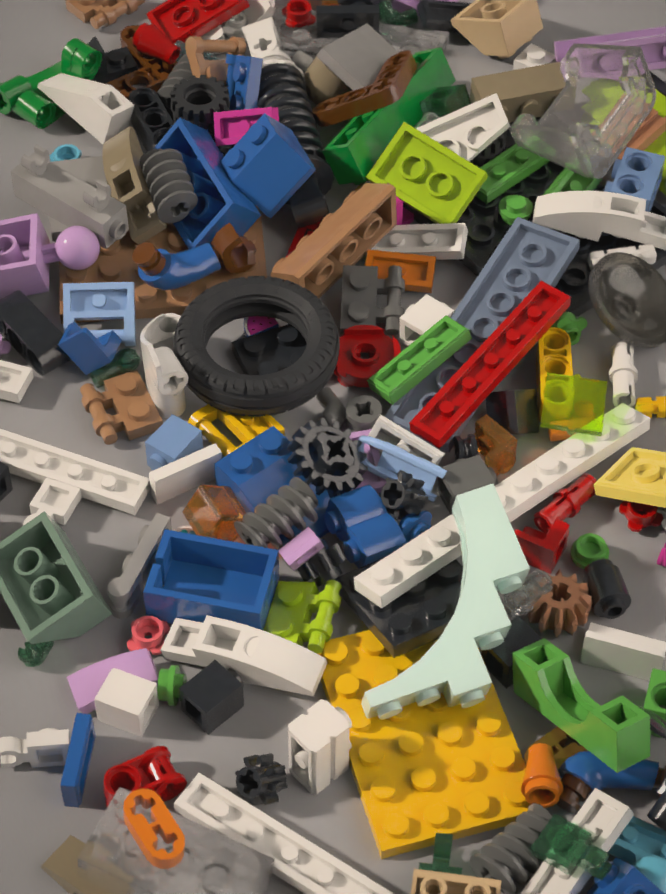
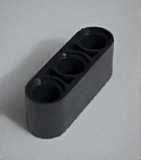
[129,87,175,152]
[0,290,72,376]

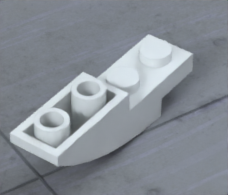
[532,191,666,250]
[161,615,327,696]

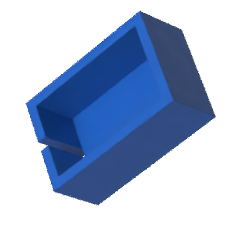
[143,529,280,630]

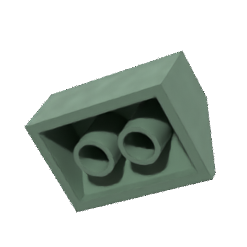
[0,511,113,644]

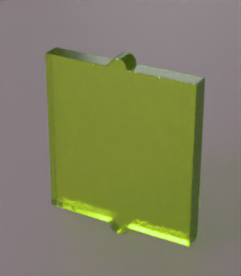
[540,372,607,436]

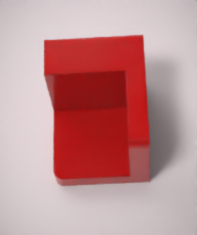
[514,519,570,574]

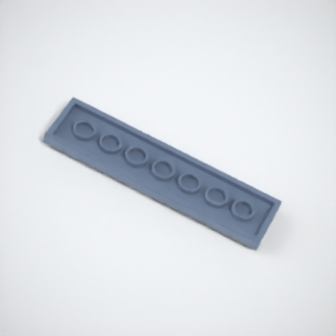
[385,217,580,453]

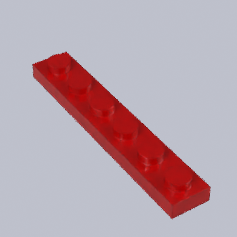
[409,280,571,449]

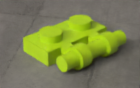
[263,580,342,653]

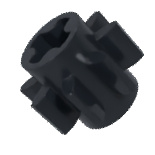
[379,472,428,520]
[297,539,346,587]
[235,753,288,806]

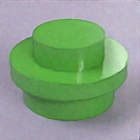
[499,195,533,225]
[570,533,609,569]
[158,665,187,706]

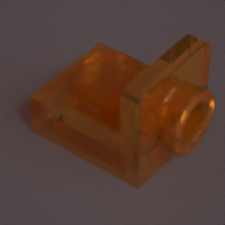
[474,414,518,476]

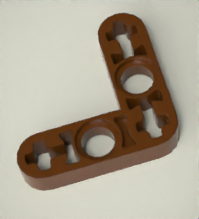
[106,25,178,100]
[312,50,417,127]

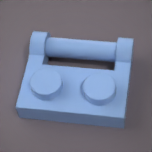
[63,282,136,346]

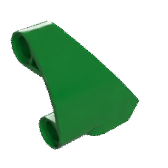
[0,38,102,129]

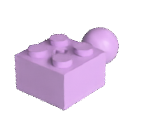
[0,213,100,300]

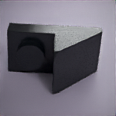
[88,36,138,84]

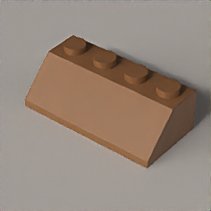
[271,183,397,298]

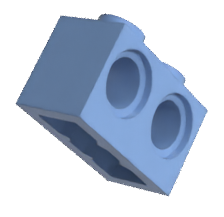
[604,147,666,212]

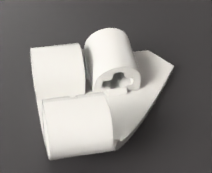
[140,313,189,419]

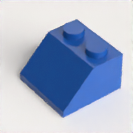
[220,113,316,218]

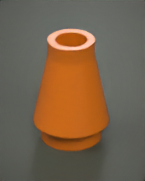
[521,743,563,808]

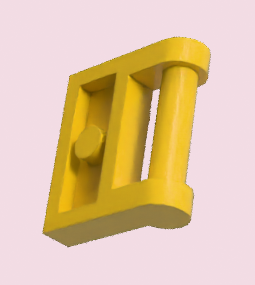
[188,404,285,456]

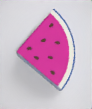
[243,316,279,338]

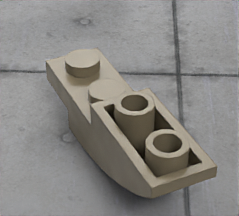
[102,126,167,245]

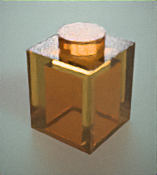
[182,485,246,542]

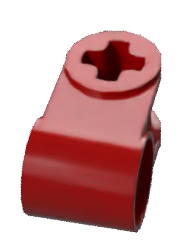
[103,746,187,818]

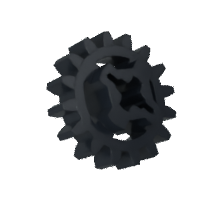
[287,418,368,498]

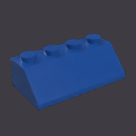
[154,118,261,249]

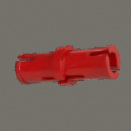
[533,473,597,534]

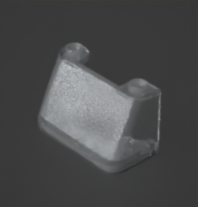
[509,43,656,179]

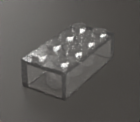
[78,787,275,894]

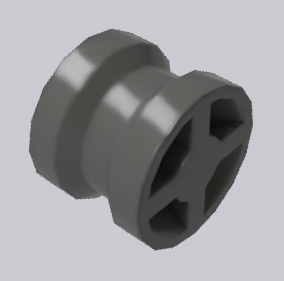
[346,395,382,433]

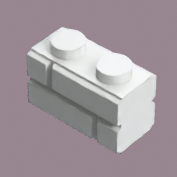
[288,699,352,795]

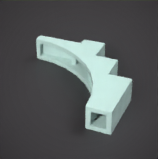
[361,484,530,719]

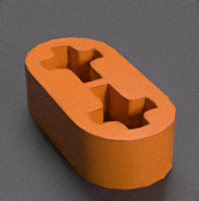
[123,789,185,869]

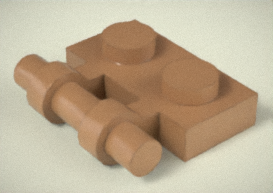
[65,0,145,29]
[80,370,163,445]

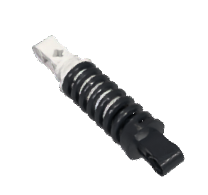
[242,17,334,229]

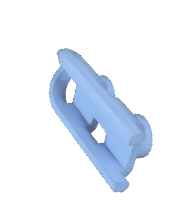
[357,435,447,502]

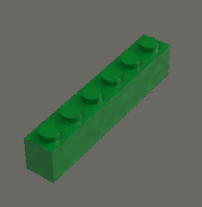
[322,47,456,185]

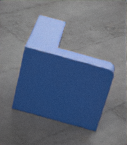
[58,322,122,375]

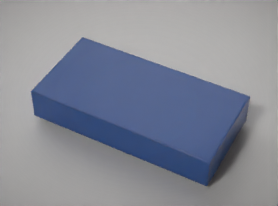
[60,713,96,808]

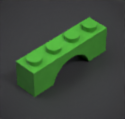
[512,638,650,773]

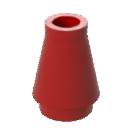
[132,23,181,64]

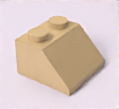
[451,0,543,59]

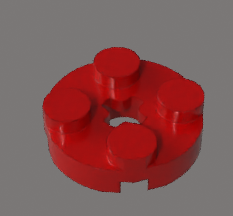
[334,325,401,387]

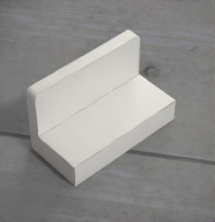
[580,622,666,681]

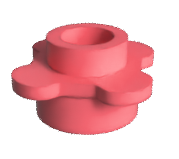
[127,615,170,655]

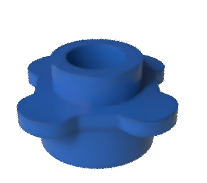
[399,510,432,544]

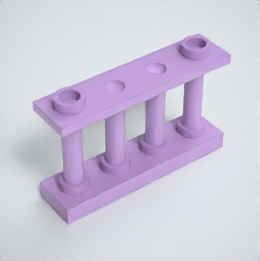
[554,26,666,80]

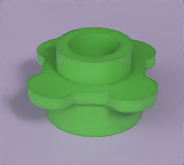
[551,312,588,346]

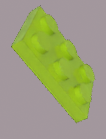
[366,122,488,224]

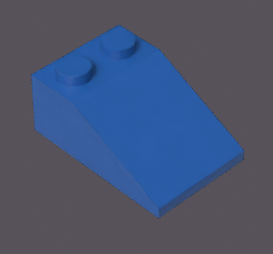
[215,426,330,550]

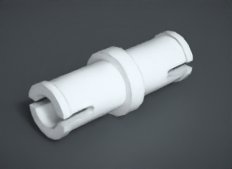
[609,342,638,407]

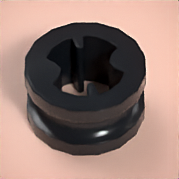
[454,434,479,460]

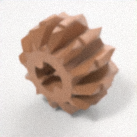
[524,569,592,638]

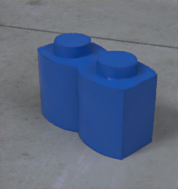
[324,484,406,568]

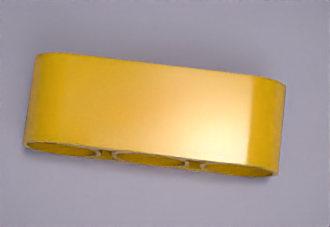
[535,327,574,428]

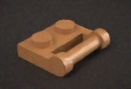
[185,36,246,87]

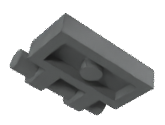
[340,265,405,335]

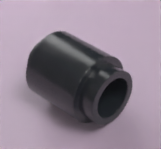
[583,559,632,619]

